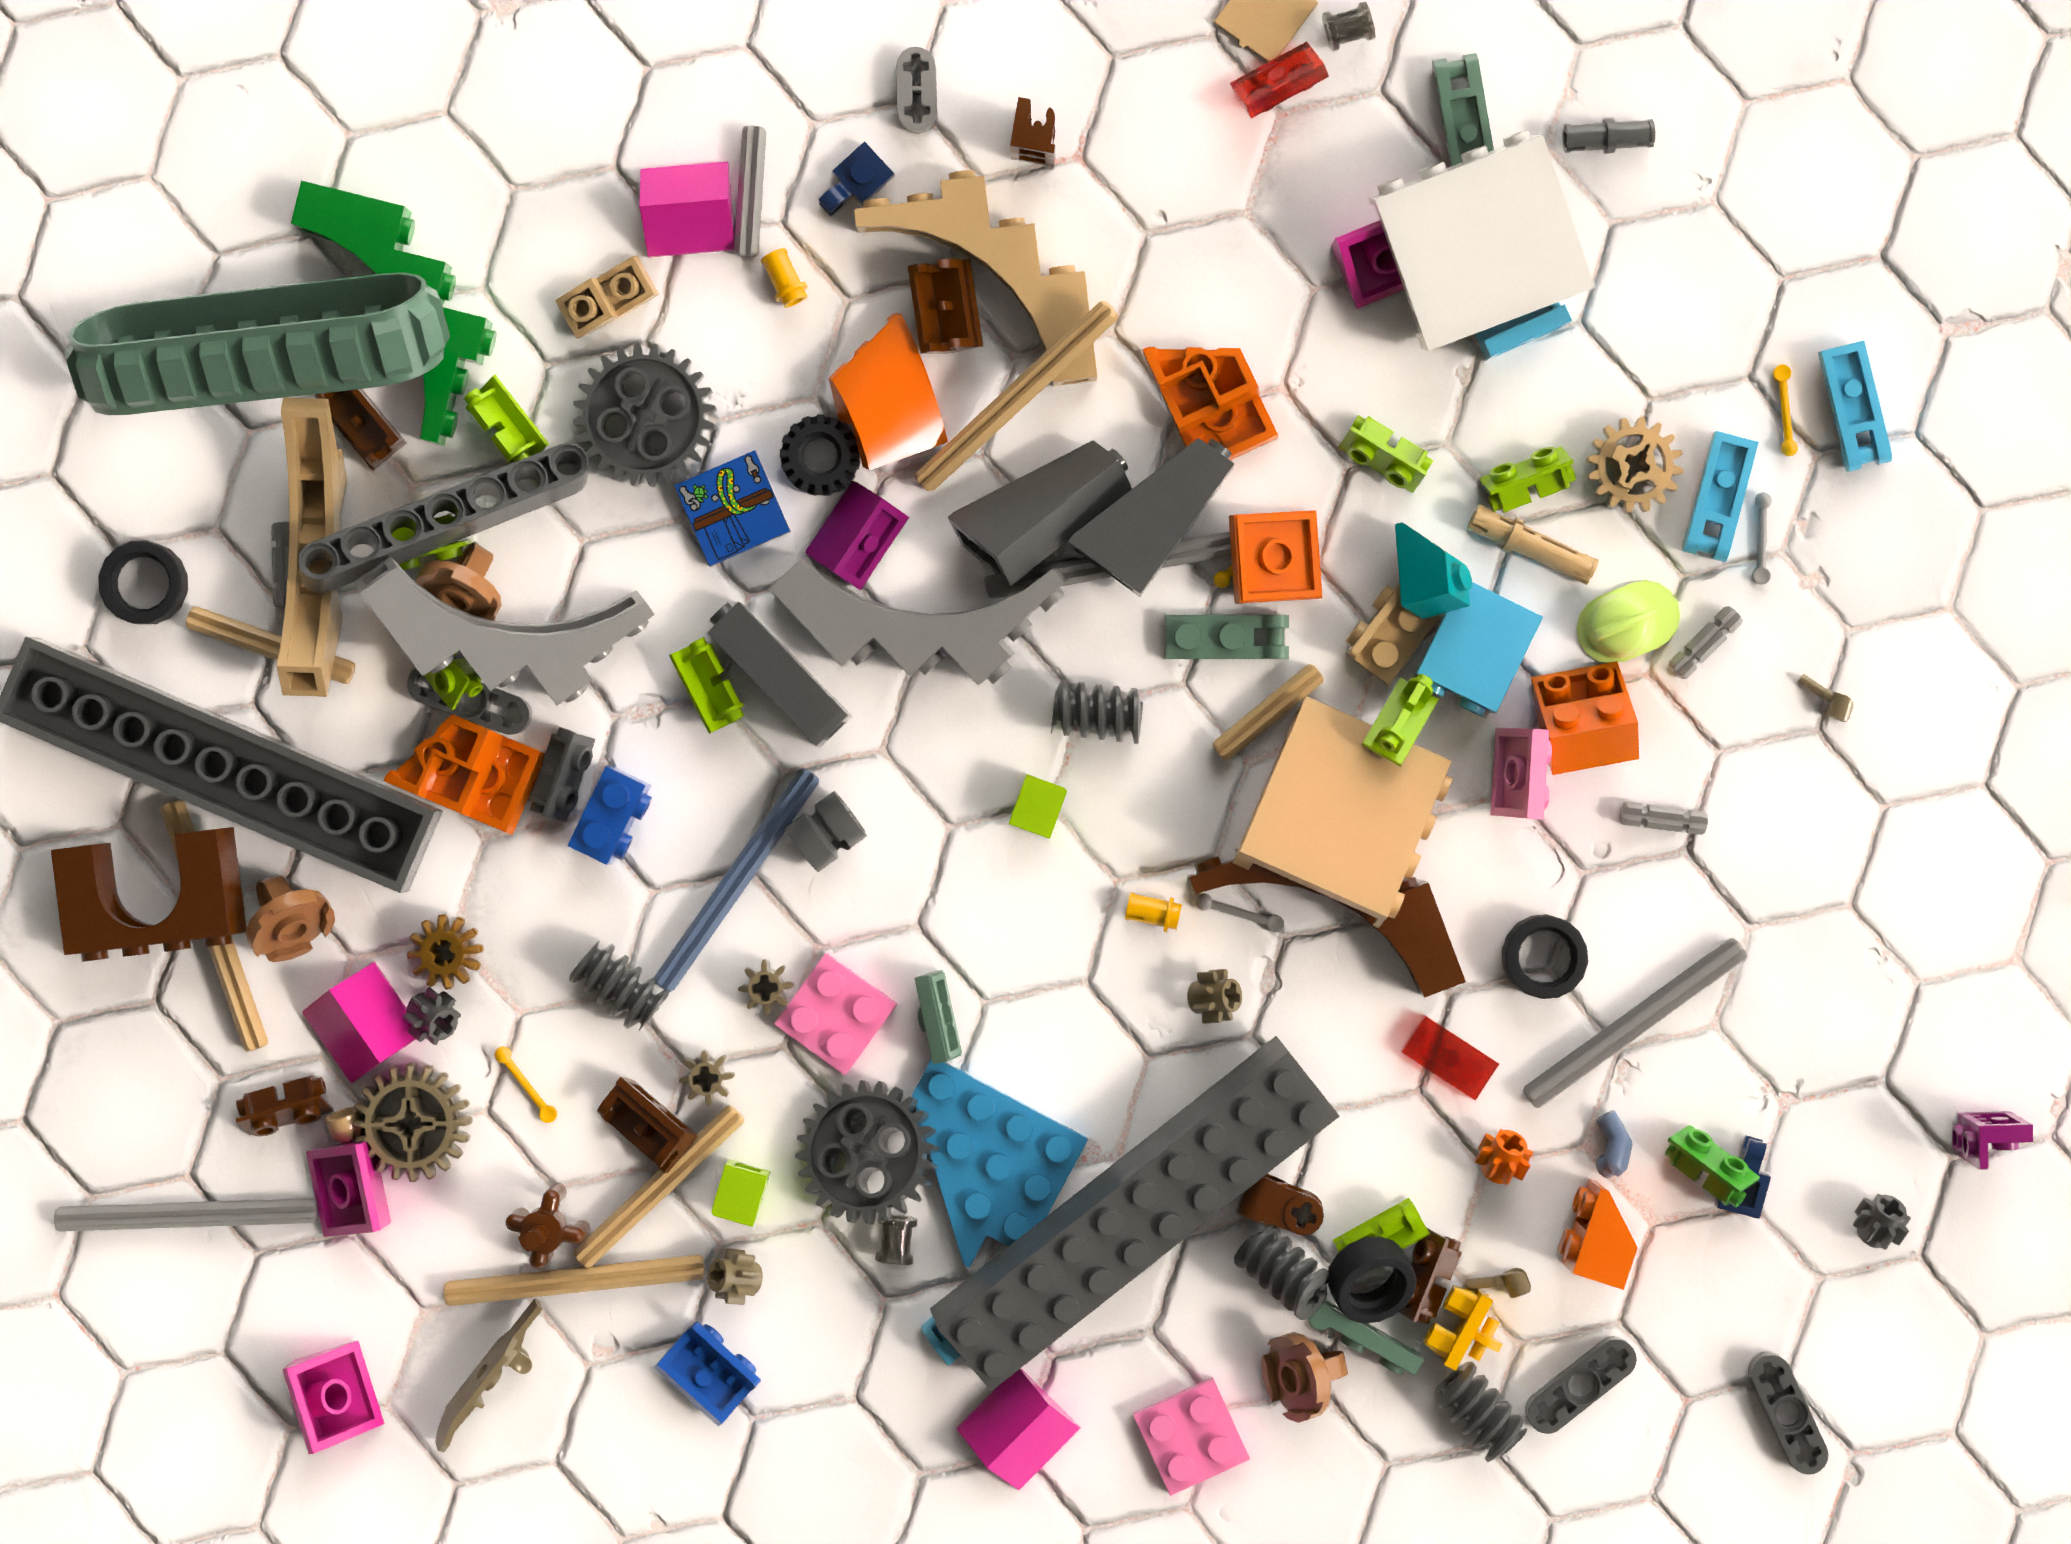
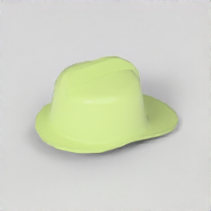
[1576,580,1680,663]

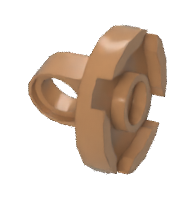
[414,541,502,620]
[246,875,335,962]
[1261,1332,1348,1423]

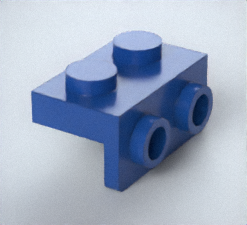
[653,1321,761,1427]

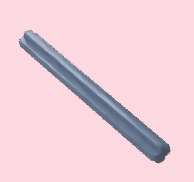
[654,768,819,992]

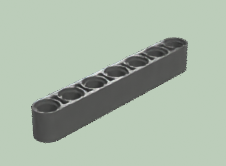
[298,443,589,593]

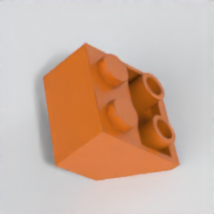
[1531,661,1639,775]
[1558,1178,1638,1290]

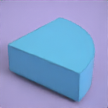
[921,1316,960,1366]

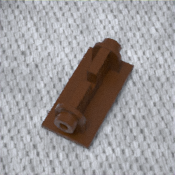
[236,1075,334,1137]
[1399,1227,1462,1324]

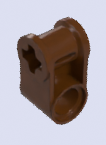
[1236,1174,1324,1235]

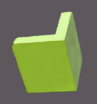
[1009,774,1067,839]
[711,1159,771,1227]

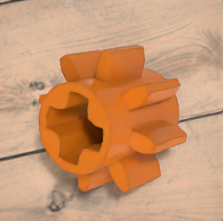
[1475,1129,1533,1185]

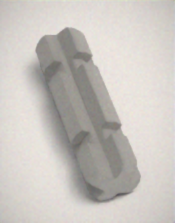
[271,521,289,608]
[1668,606,1743,679]
[1620,802,1708,835]

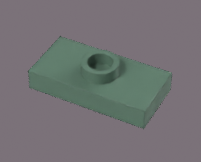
[914,970,962,1064]

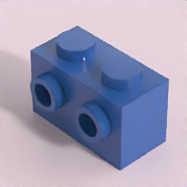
[567,766,652,865]

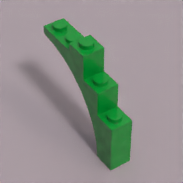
[291,180,497,446]

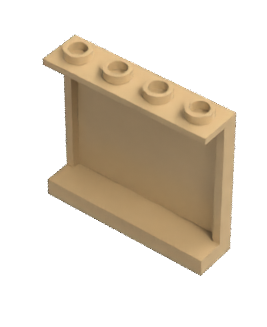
[1232,696,1453,928]

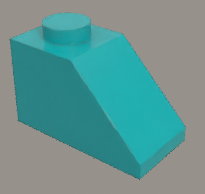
[1395,522,1472,619]

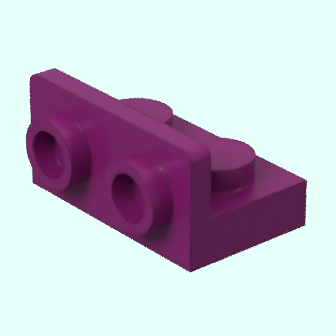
[1952,1111,2033,1170]

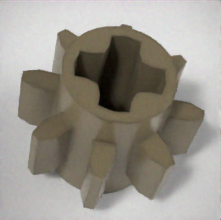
[738,959,794,1015]
[1187,969,1242,1024]
[679,1049,735,1106]
[708,1248,763,1305]

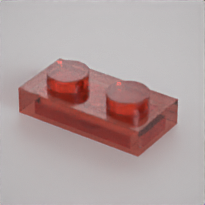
[1230,41,1329,119]
[1400,1015,1499,1101]

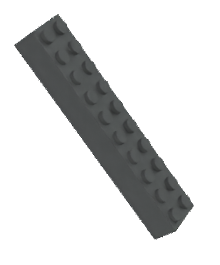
[0,636,443,893]
[930,1036,1340,1391]

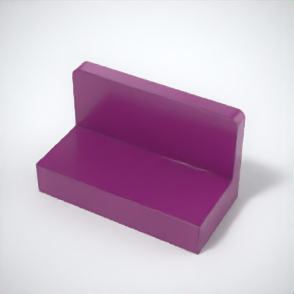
[805,481,909,590]

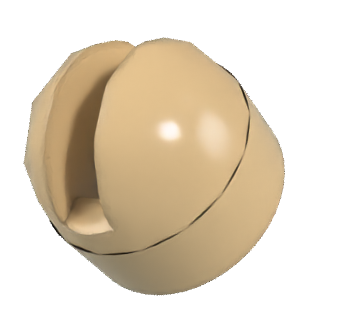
[325,1107,362,1144]

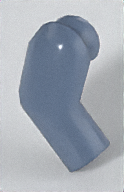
[1595,1110,1633,1178]

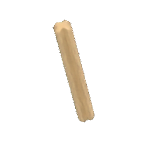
[186,606,356,684]

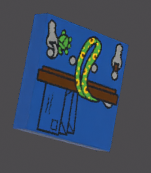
[674,450,791,567]

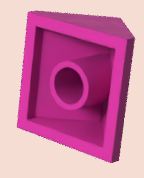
[639,161,735,258]
[1331,220,1404,309]
[302,962,416,1084]
[306,1141,391,1237]
[282,1340,385,1454]
[956,1368,1081,1490]

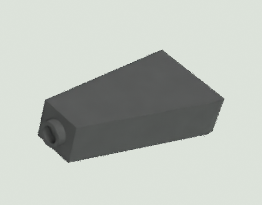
[1068,438,1235,597]
[947,440,1132,586]
[707,602,853,747]

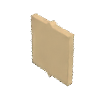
[1214,0,1318,65]

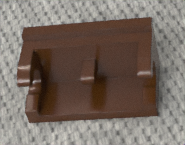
[1010,97,1056,167]
[907,259,983,354]
[315,389,407,471]
[597,1076,698,1173]

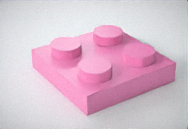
[1490,728,1552,819]
[774,952,898,1076]
[1133,1377,1250,1496]

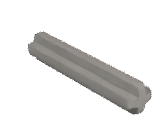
[734,125,767,257]

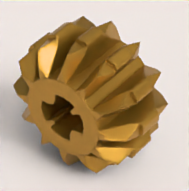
[407,914,484,990]

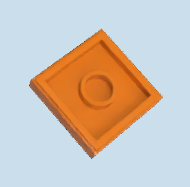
[1228,510,1323,604]

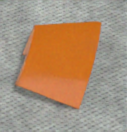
[828,313,948,470]
[1142,347,1278,461]
[383,714,545,835]

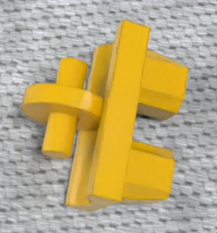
[1423,1285,1503,1371]

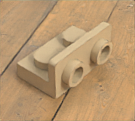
[1345,583,1442,686]

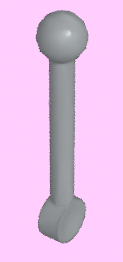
[1752,492,1772,585]
[1195,893,1284,932]

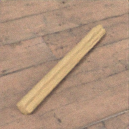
[915,301,1119,491]
[160,800,268,1052]
[443,1255,705,1306]

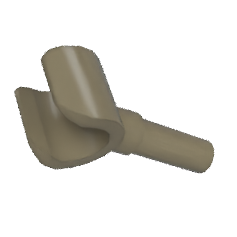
[1798,673,1854,722]
[1467,1267,1531,1298]

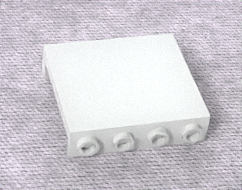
[1368,130,1596,351]

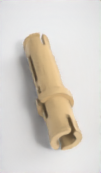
[1467,504,1599,585]

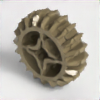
[352,1062,473,1182]

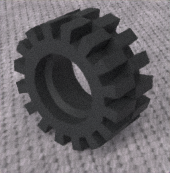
[779,414,860,496]

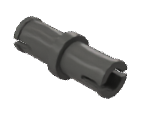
[1562,118,1656,154]

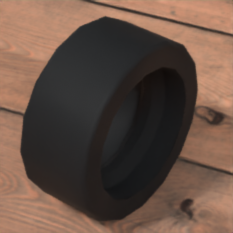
[98,541,188,625]
[1501,914,1589,999]
[1327,1236,1417,1324]

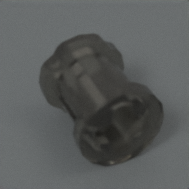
[1322,1,1376,51]
[875,1214,918,1265]

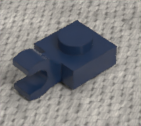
[818,141,895,217]
[1714,1135,1771,1219]

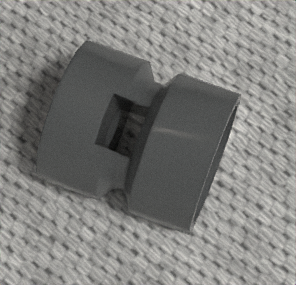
[784,790,868,872]

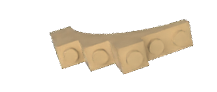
[854,170,1098,386]
[277,397,347,697]

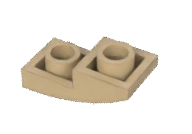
[555,256,659,339]

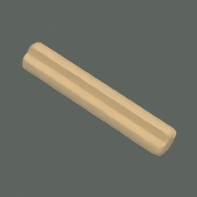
[1212,664,1324,761]

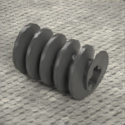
[1050,680,1143,744]
[569,940,670,1031]
[1234,1226,1330,1320]
[1435,1361,1527,1462]

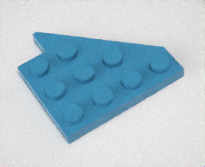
[912,1058,1088,1268]

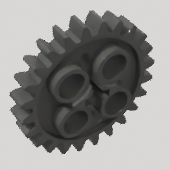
[573,343,717,487]
[795,1080,939,1225]

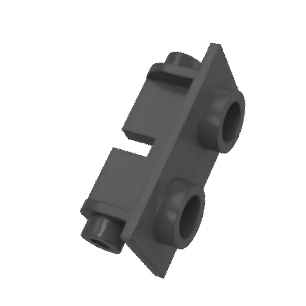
[529,727,596,822]

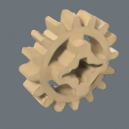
[1585,417,1684,514]

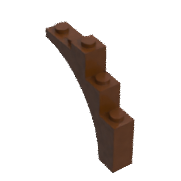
[1188,848,1466,998]

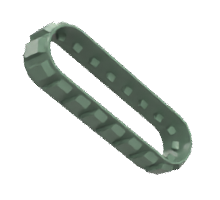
[64,272,450,415]

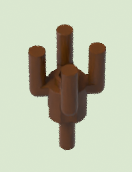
[505,1183,591,1269]

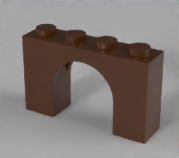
[51,827,247,962]

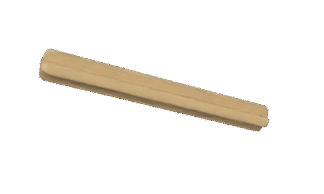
[573,1105,745,1268]

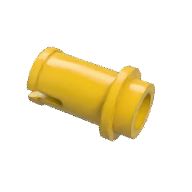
[760,248,808,308]
[1125,892,1182,932]

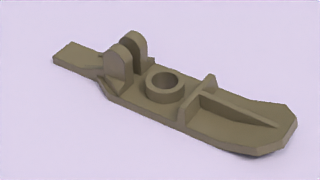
[435,1298,543,1453]

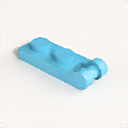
[1818,340,1892,472]
[1682,431,1759,562]

